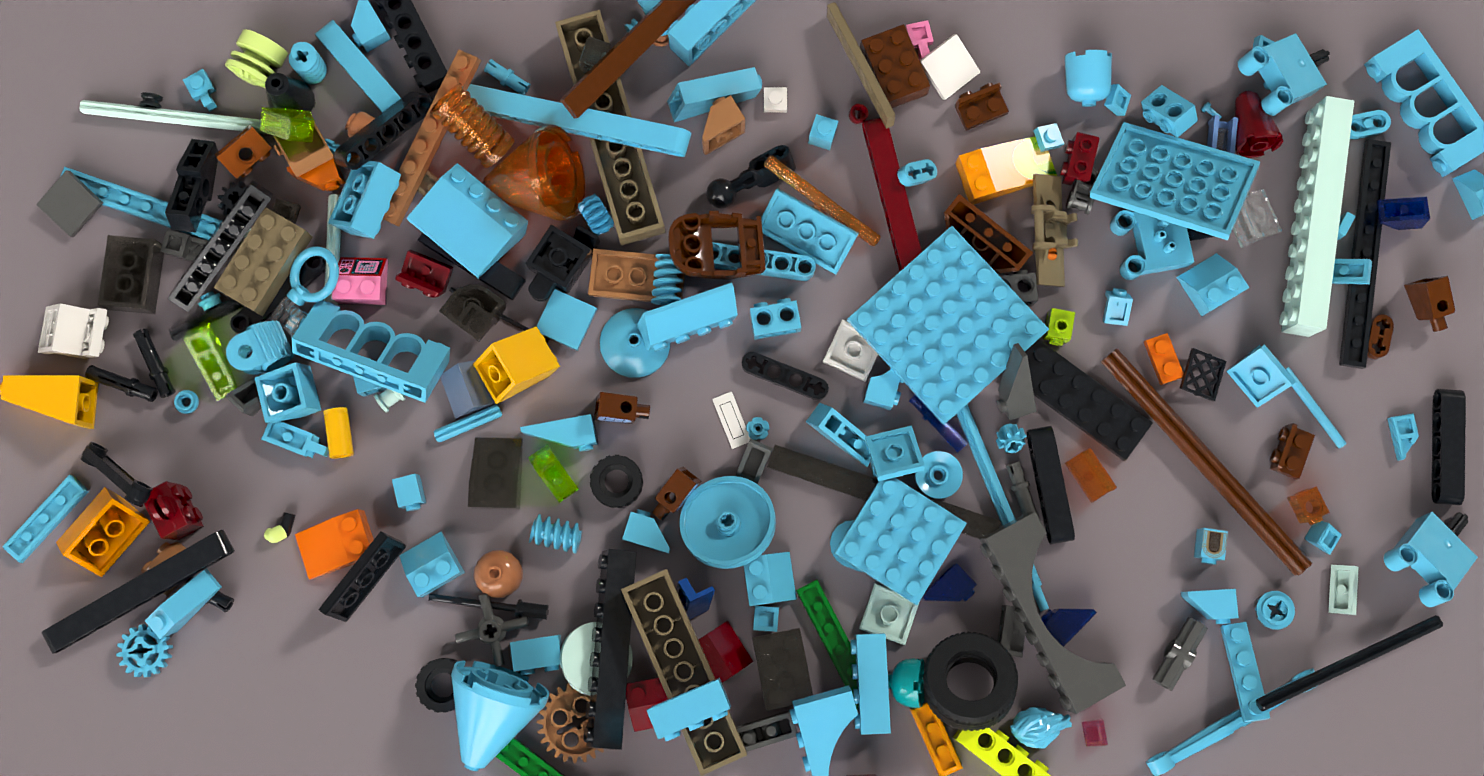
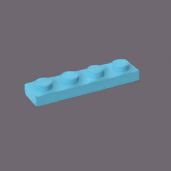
[1220,622,1270,723]

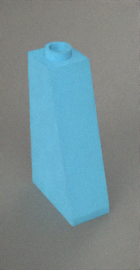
[667,67,762,122]

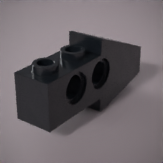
[165,139,218,233]

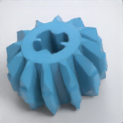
[578,194,614,235]

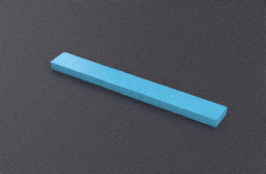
[61,167,222,241]

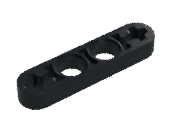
[742,352,829,400]

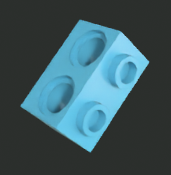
[1141,85,1198,138]
[750,298,801,340]

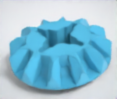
[1255,591,1295,630]

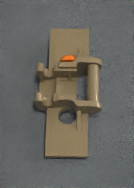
[1031,173,1078,287]

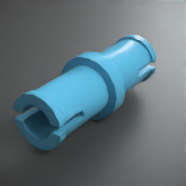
[484,59,531,95]

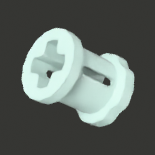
[374,389,406,413]

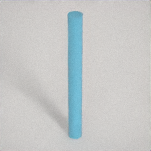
[1286,367,1347,448]

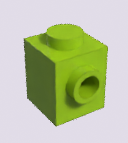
[1043,308,1075,346]

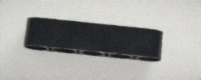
[334,91,433,170]
[418,232,526,300]
[1431,389,1466,505]
[1026,426,1075,545]

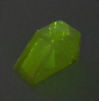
[260,107,315,143]
[528,444,579,503]

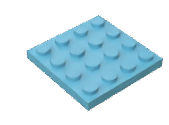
[834,477,967,605]

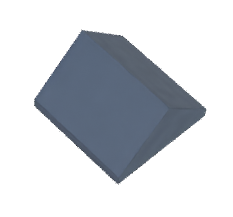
[440,360,501,420]

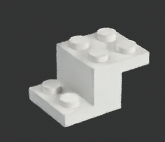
[38,303,109,359]

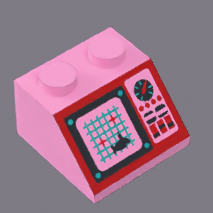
[332,257,388,305]

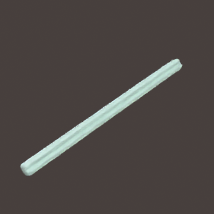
[79,100,286,135]

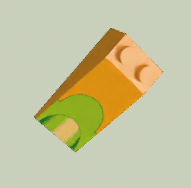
[955,136,1057,205]

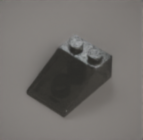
[468,437,523,510]

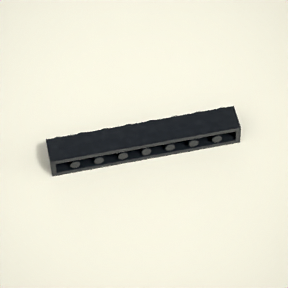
[584,549,637,750]

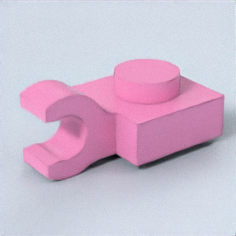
[906,20,934,60]

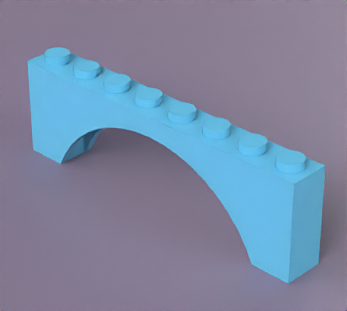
[789,685,858,776]

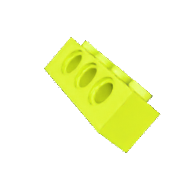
[953,728,1051,776]

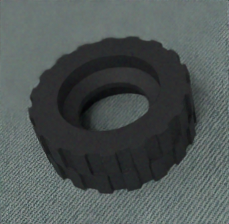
[590,455,643,508]
[415,658,457,713]

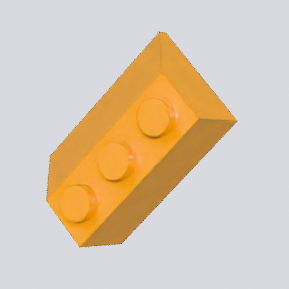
[56,487,150,577]

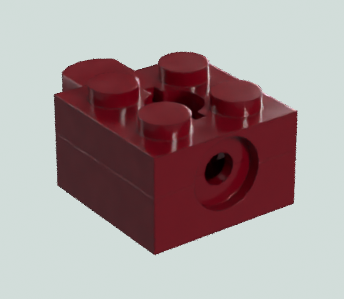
[144,481,204,540]

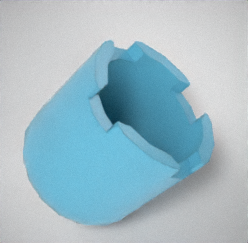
[1065,50,1112,107]

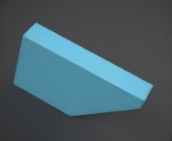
[1387,413,1419,461]

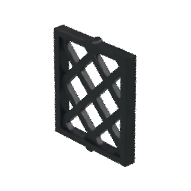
[1180,348,1227,401]

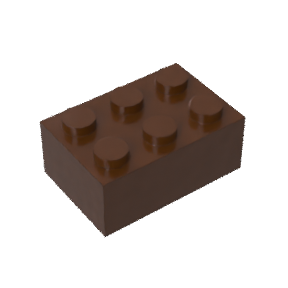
[860,24,930,108]

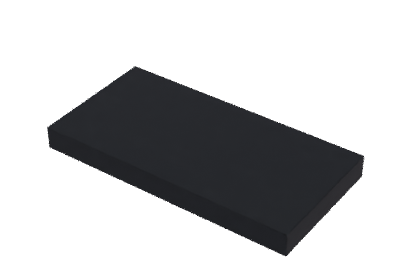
[318,531,406,622]

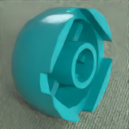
[888,658,925,708]

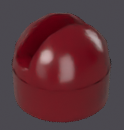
[849,104,868,124]

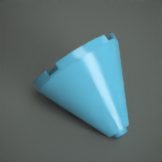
[451,660,550,771]

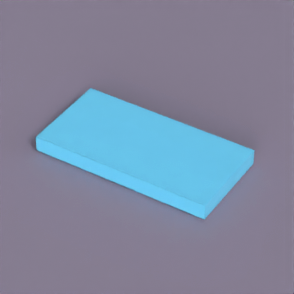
[761,188,859,275]

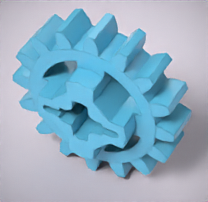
[116,624,173,678]

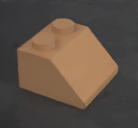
[702,95,745,155]

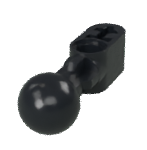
[706,145,796,208]

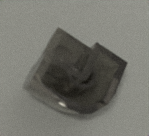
[439,284,506,342]

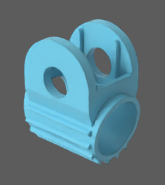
[226,320,294,375]

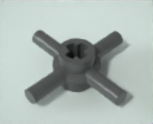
[455,594,529,667]

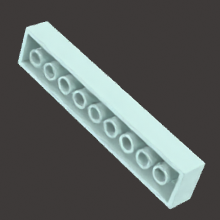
[1279,96,1354,337]

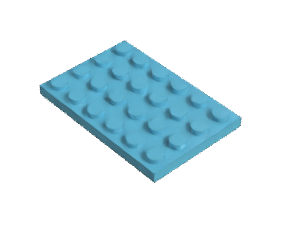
[1090,122,1260,240]

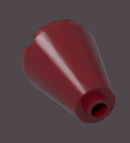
[1235,91,1283,158]

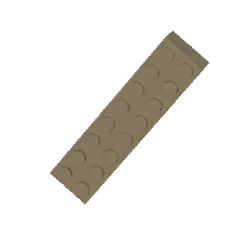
[621,569,748,776]

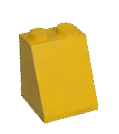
[473,326,560,404]

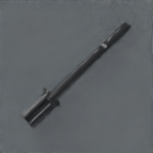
[428,593,549,620]

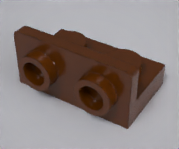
[955,83,1009,131]
[1270,423,1315,480]

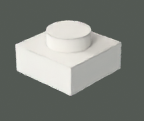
[764,87,787,113]

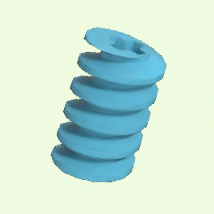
[289,42,327,85]
[651,254,683,305]
[529,514,582,554]

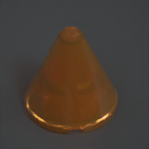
[482,125,585,221]

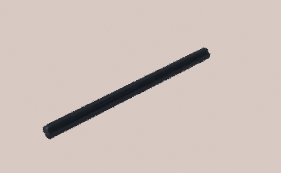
[1256,615,1443,711]

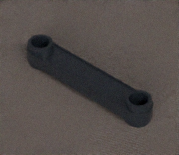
[230,256,326,334]
[81,442,152,507]

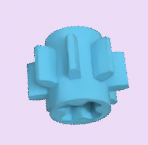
[996,424,1026,453]

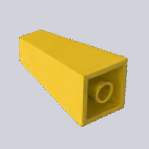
[0,375,98,429]

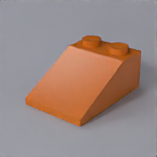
[295,509,374,580]

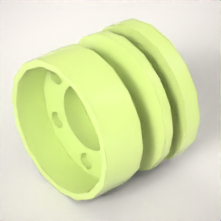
[225,29,288,88]

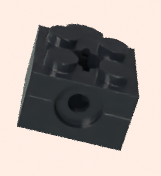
[525,224,593,302]

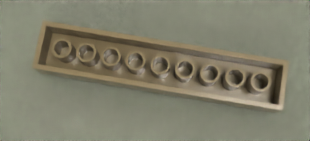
[555,9,666,246]

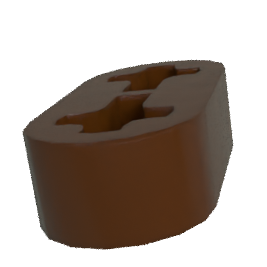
[1367,314,1394,359]

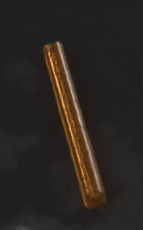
[764,156,881,246]

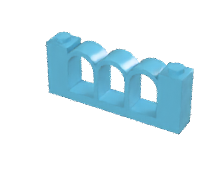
[1364,29,1484,177]
[292,300,450,403]

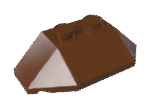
[944,194,1034,273]

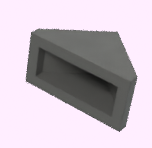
[226,374,262,417]
[736,439,773,484]

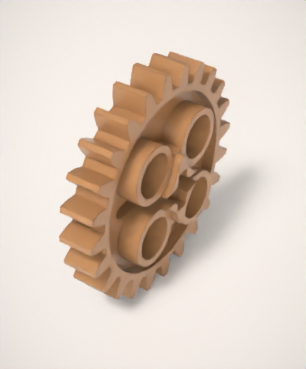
[536,683,604,763]

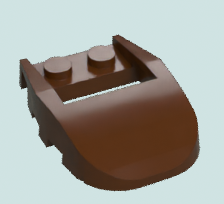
[668,211,766,280]

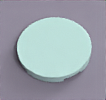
[560,622,633,696]

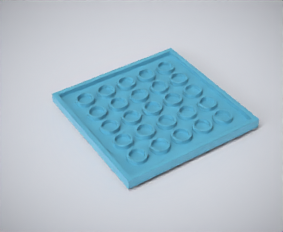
[847,226,1049,425]

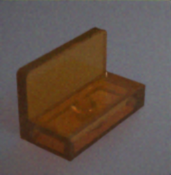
[1065,448,1117,503]

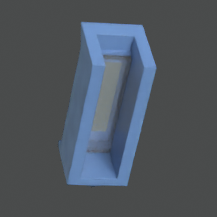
[1207,115,1238,154]

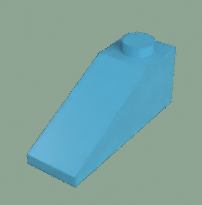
[806,403,871,467]
[520,414,598,452]
[145,569,222,639]

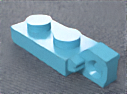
[261,421,329,458]

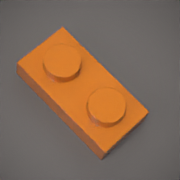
[1144,333,1184,385]

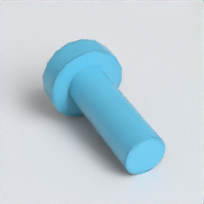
[1201,102,1222,119]

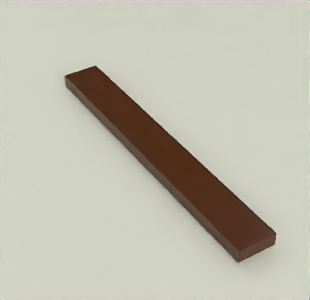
[560,0,696,118]

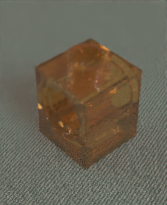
[1287,486,1330,525]

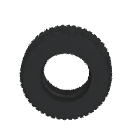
[923,632,1018,731]

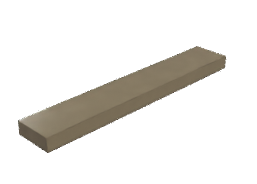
[827,2,895,129]

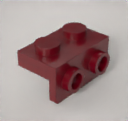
[1060,132,1099,186]
[395,250,453,298]

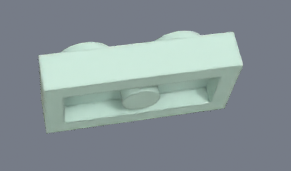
[1328,565,1359,615]

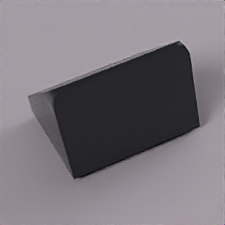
[573,225,600,253]

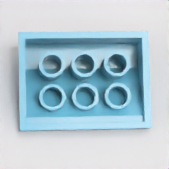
[407,163,528,278]

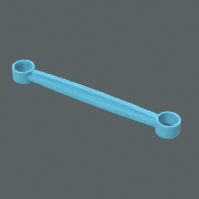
[1146,668,1317,776]

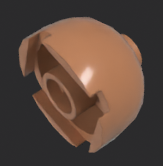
[474,550,523,598]

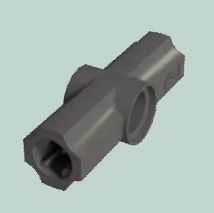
[1152,617,1208,691]

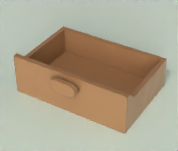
[270,113,334,177]

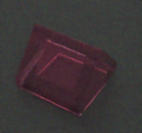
[1082,719,1108,746]

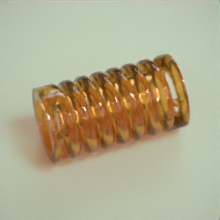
[430,83,515,168]

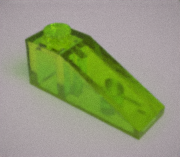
[184,322,238,401]

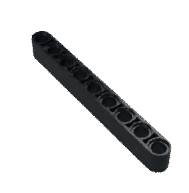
[41,530,235,654]

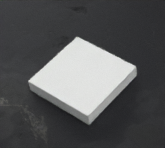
[920,34,980,100]
[823,319,878,382]

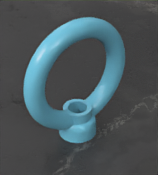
[287,246,339,306]

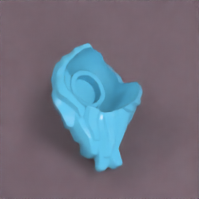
[1010,707,1072,749]

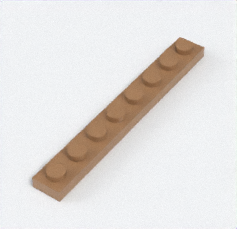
[383,49,481,227]

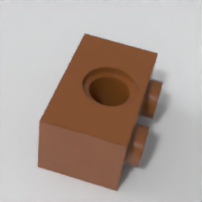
[215,124,272,179]

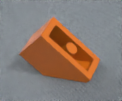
[286,153,345,191]

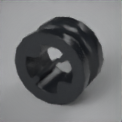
[140,92,163,108]

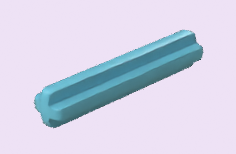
[434,404,502,442]

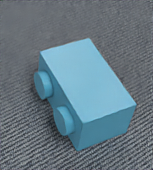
[510,635,562,675]

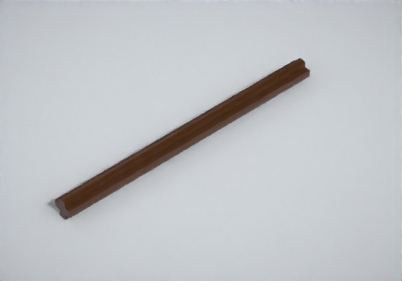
[1101,348,1312,576]

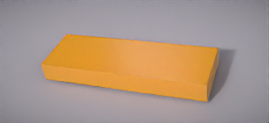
[910,702,963,776]

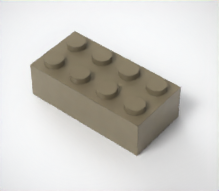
[214,207,313,316]

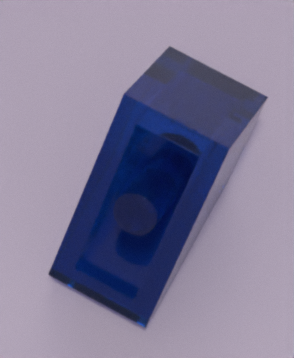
[1377,197,1430,230]
[921,564,977,602]
[1041,609,1097,647]

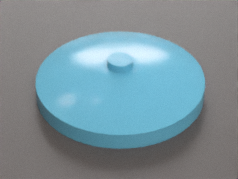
[680,476,776,569]

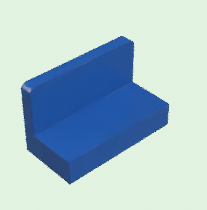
[676,578,715,619]

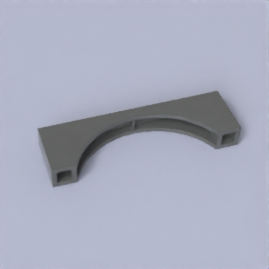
[979,511,1126,714]

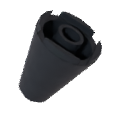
[265,73,316,123]

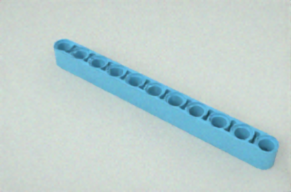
[458,84,692,157]

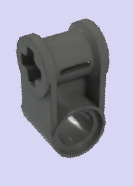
[1066,168,1099,215]

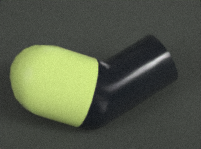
[264,512,296,543]

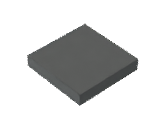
[36,170,104,237]

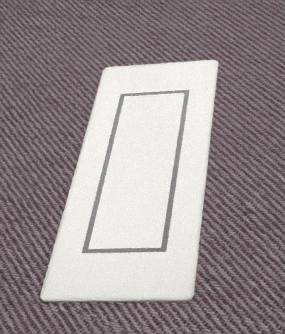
[712,392,751,449]

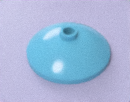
[600,308,670,378]

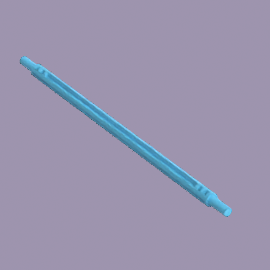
[957,404,1049,612]

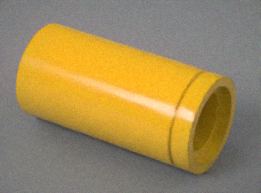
[323,407,354,459]

